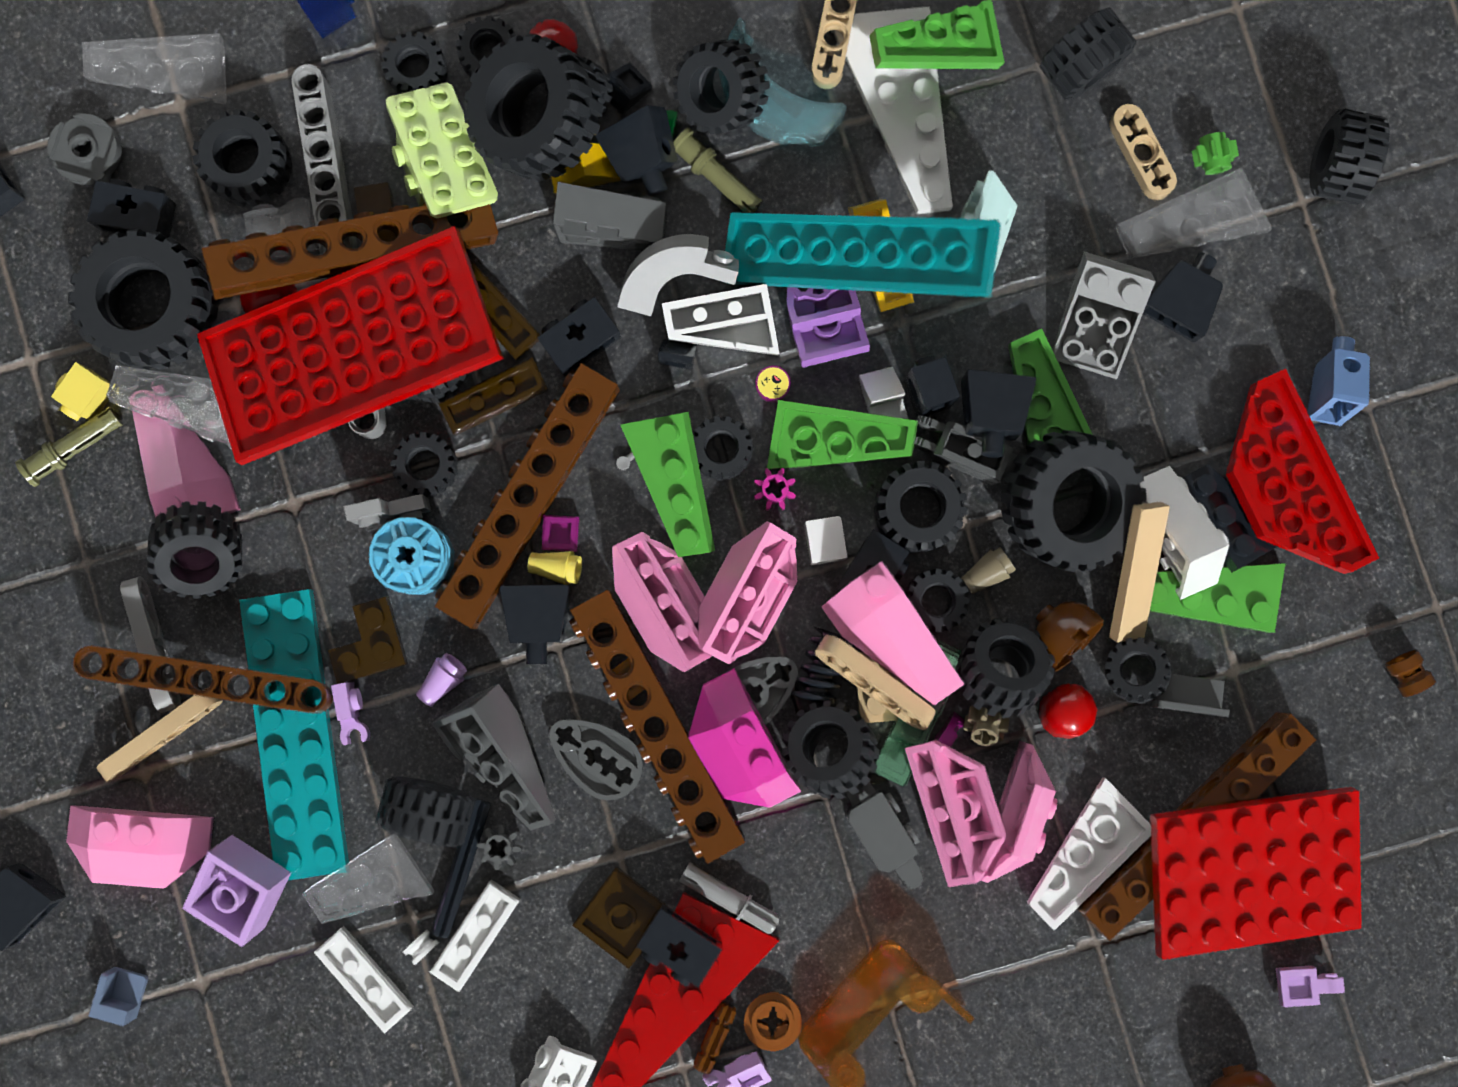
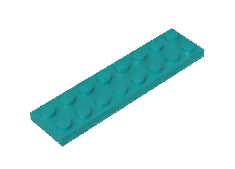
[724,213,1001,297]
[239,589,350,881]

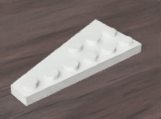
[831,6,953,214]

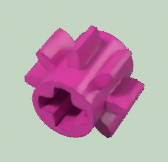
[754,468,796,511]

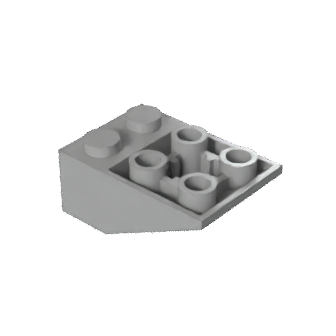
[1053,252,1155,379]

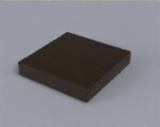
[572,866,673,969]

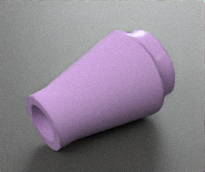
[416,653,467,707]

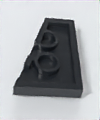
[1183,464,1277,573]

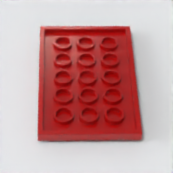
[1150,787,1362,960]

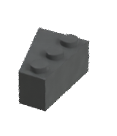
[553,182,667,251]

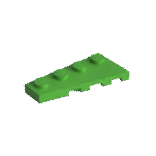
[869,0,1005,69]
[767,400,918,470]

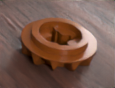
[744,991,802,1051]

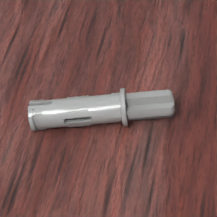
[678,862,780,934]

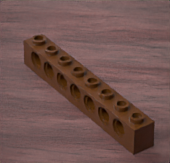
[202,202,498,300]
[435,363,620,629]
[569,590,745,864]
[1077,712,1316,941]

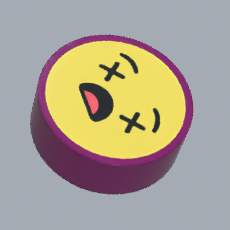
[755,366,790,402]

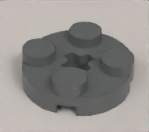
[47,113,122,185]

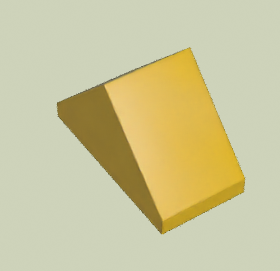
[551,143,621,194]

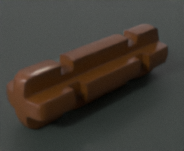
[694,1002,736,1074]

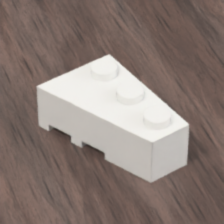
[662,284,780,355]
[1140,466,1229,600]

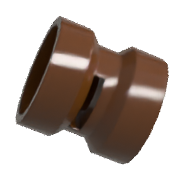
[1385,649,1436,697]

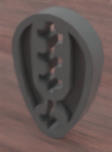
[721,657,798,725]
[549,719,643,800]

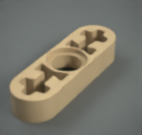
[1110,104,1177,200]

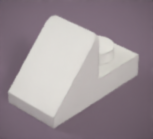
[859,366,908,419]

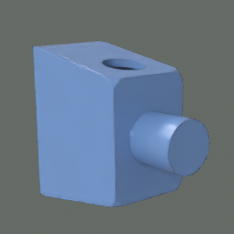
[1307,336,1370,426]

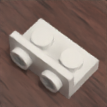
[520,1035,597,1087]

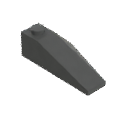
[431,684,556,830]

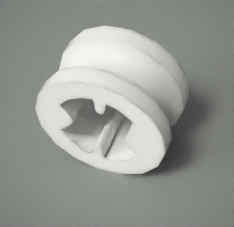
[403,930,439,965]

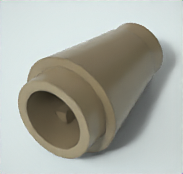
[961,547,1016,594]

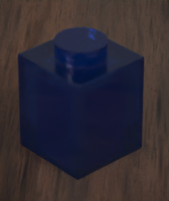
[297,0,356,39]

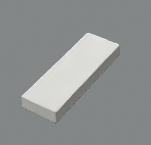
[430,880,521,992]
[314,926,414,1034]

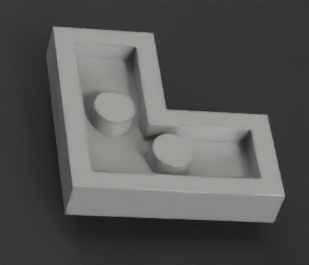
[344,494,431,531]

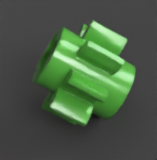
[1192,132,1239,175]

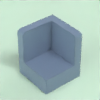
[88,967,148,1026]

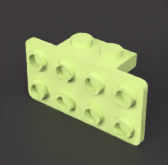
[386,83,498,218]

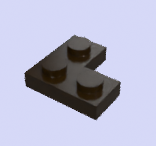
[328,596,408,684]

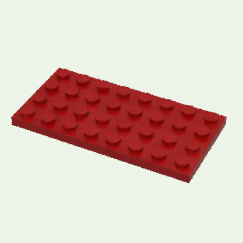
[197,226,504,465]

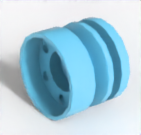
[369,518,454,595]

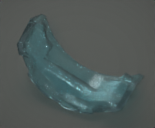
[718,18,847,147]

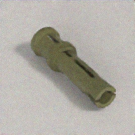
[674,127,763,213]
[15,406,123,487]

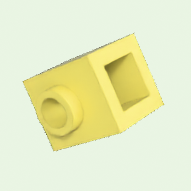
[51,362,118,421]

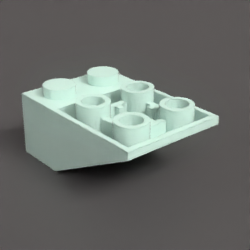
[960,170,1017,271]

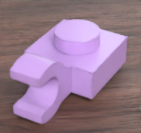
[331,682,370,745]
[1276,966,1345,1007]
[702,1051,772,1087]

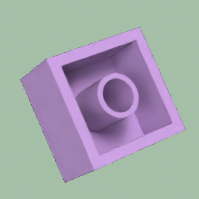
[182,835,291,947]

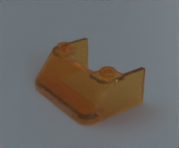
[798,940,975,1087]

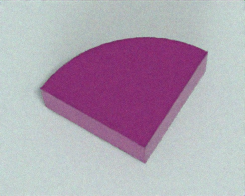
[934,711,964,747]

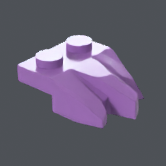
[787,287,870,368]

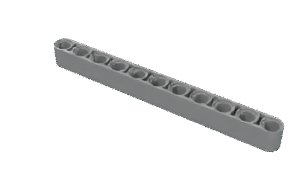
[292,64,387,439]

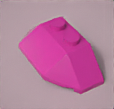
[688,668,801,808]

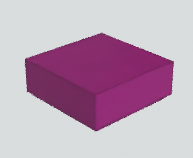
[542,515,580,552]

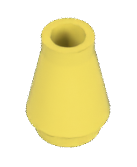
[527,551,582,585]

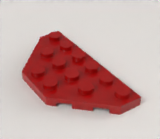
[1226,368,1379,574]

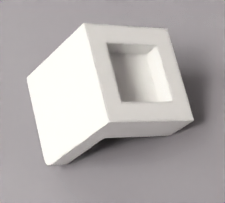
[804,516,847,566]

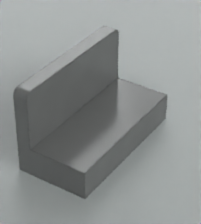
[1147,671,1230,717]

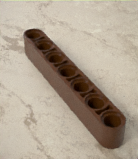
[73,646,333,714]

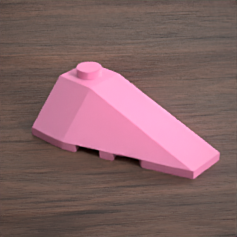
[130,390,241,517]
[821,562,964,705]

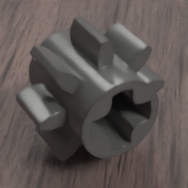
[477,823,523,870]

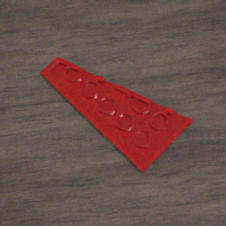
[591,892,780,1087]

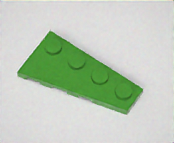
[1008,329,1093,444]
[620,412,715,557]
[1150,563,1285,633]

